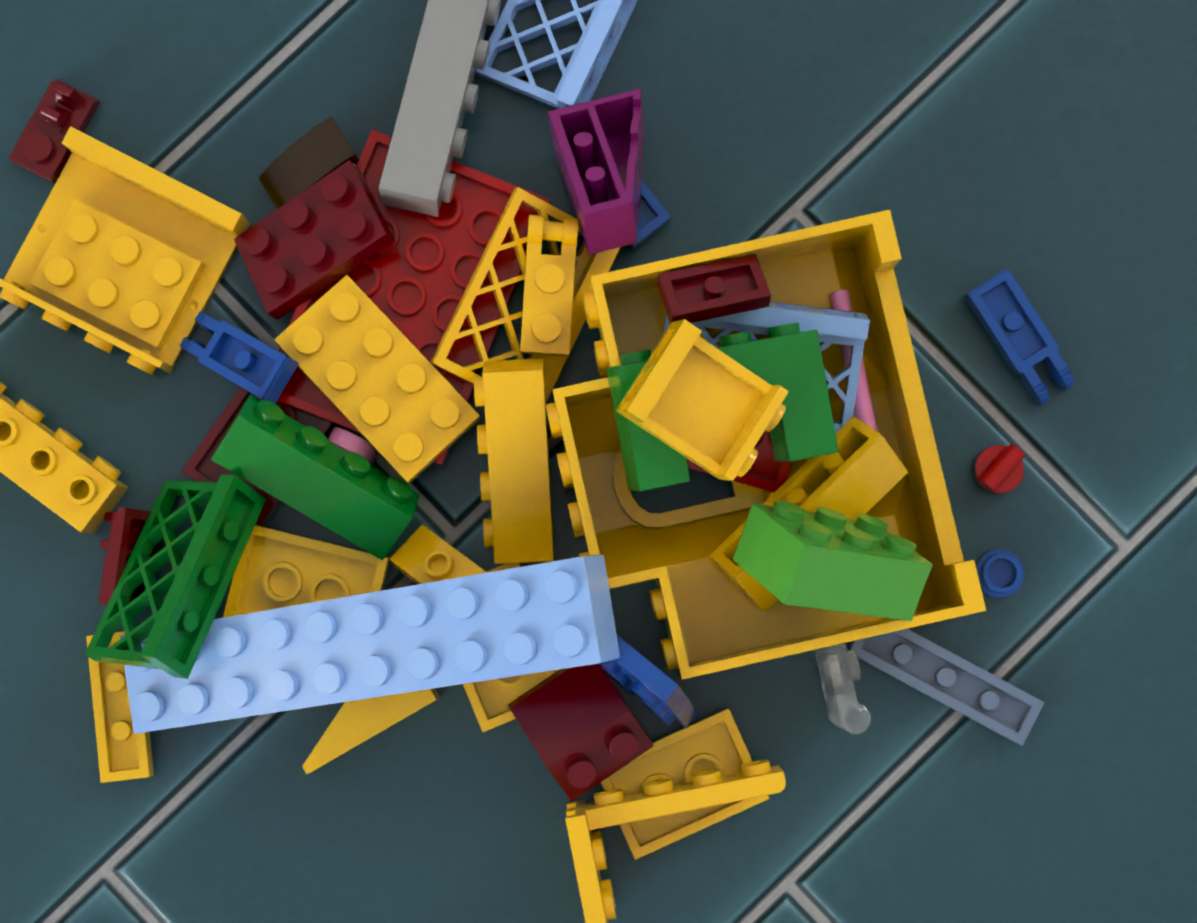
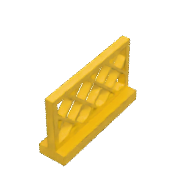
[430,187,620,402]

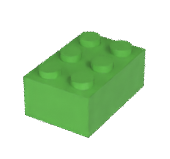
[733,500,933,621]

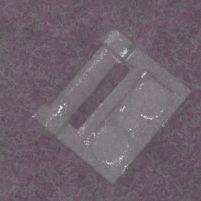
[815,643,871,734]

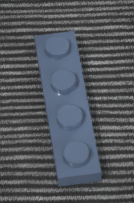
[846,629,1045,746]

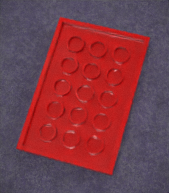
[277,129,550,467]

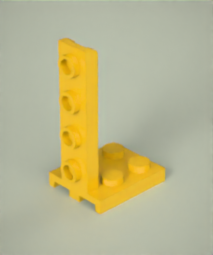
[565,759,786,923]

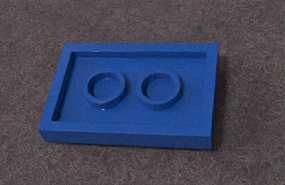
[600,635,699,729]

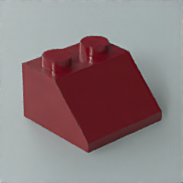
[508,663,654,802]

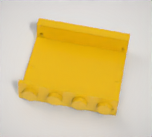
[0,126,251,375]

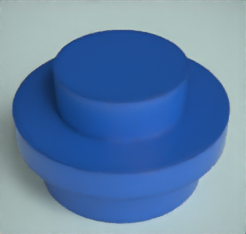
[976,549,1024,598]

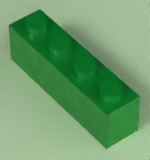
[211,394,420,560]

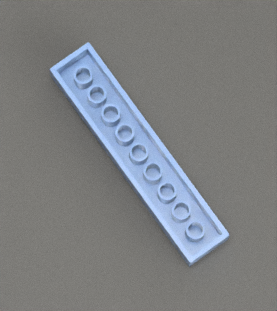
[120,555,620,734]

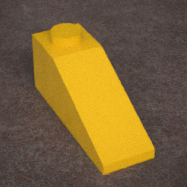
[302,688,441,774]

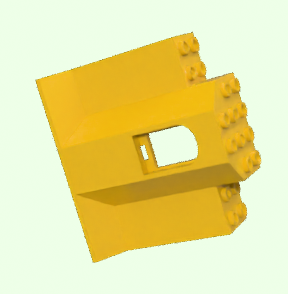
[545,210,986,680]

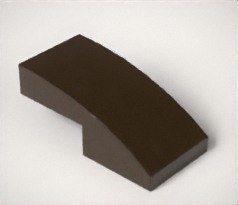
[259,116,360,209]

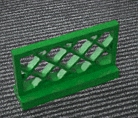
[84,474,266,679]

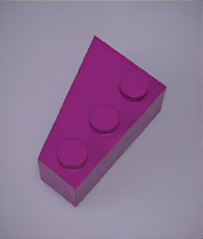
[548,88,645,255]

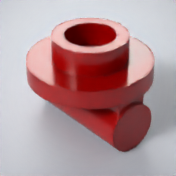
[974,444,1026,494]

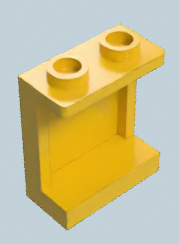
[616,319,789,481]

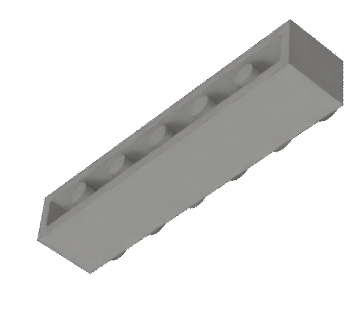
[379,0,501,217]

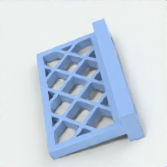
[475,0,638,109]
[662,301,870,433]

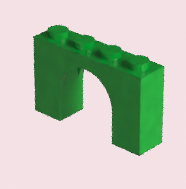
[606,322,839,491]

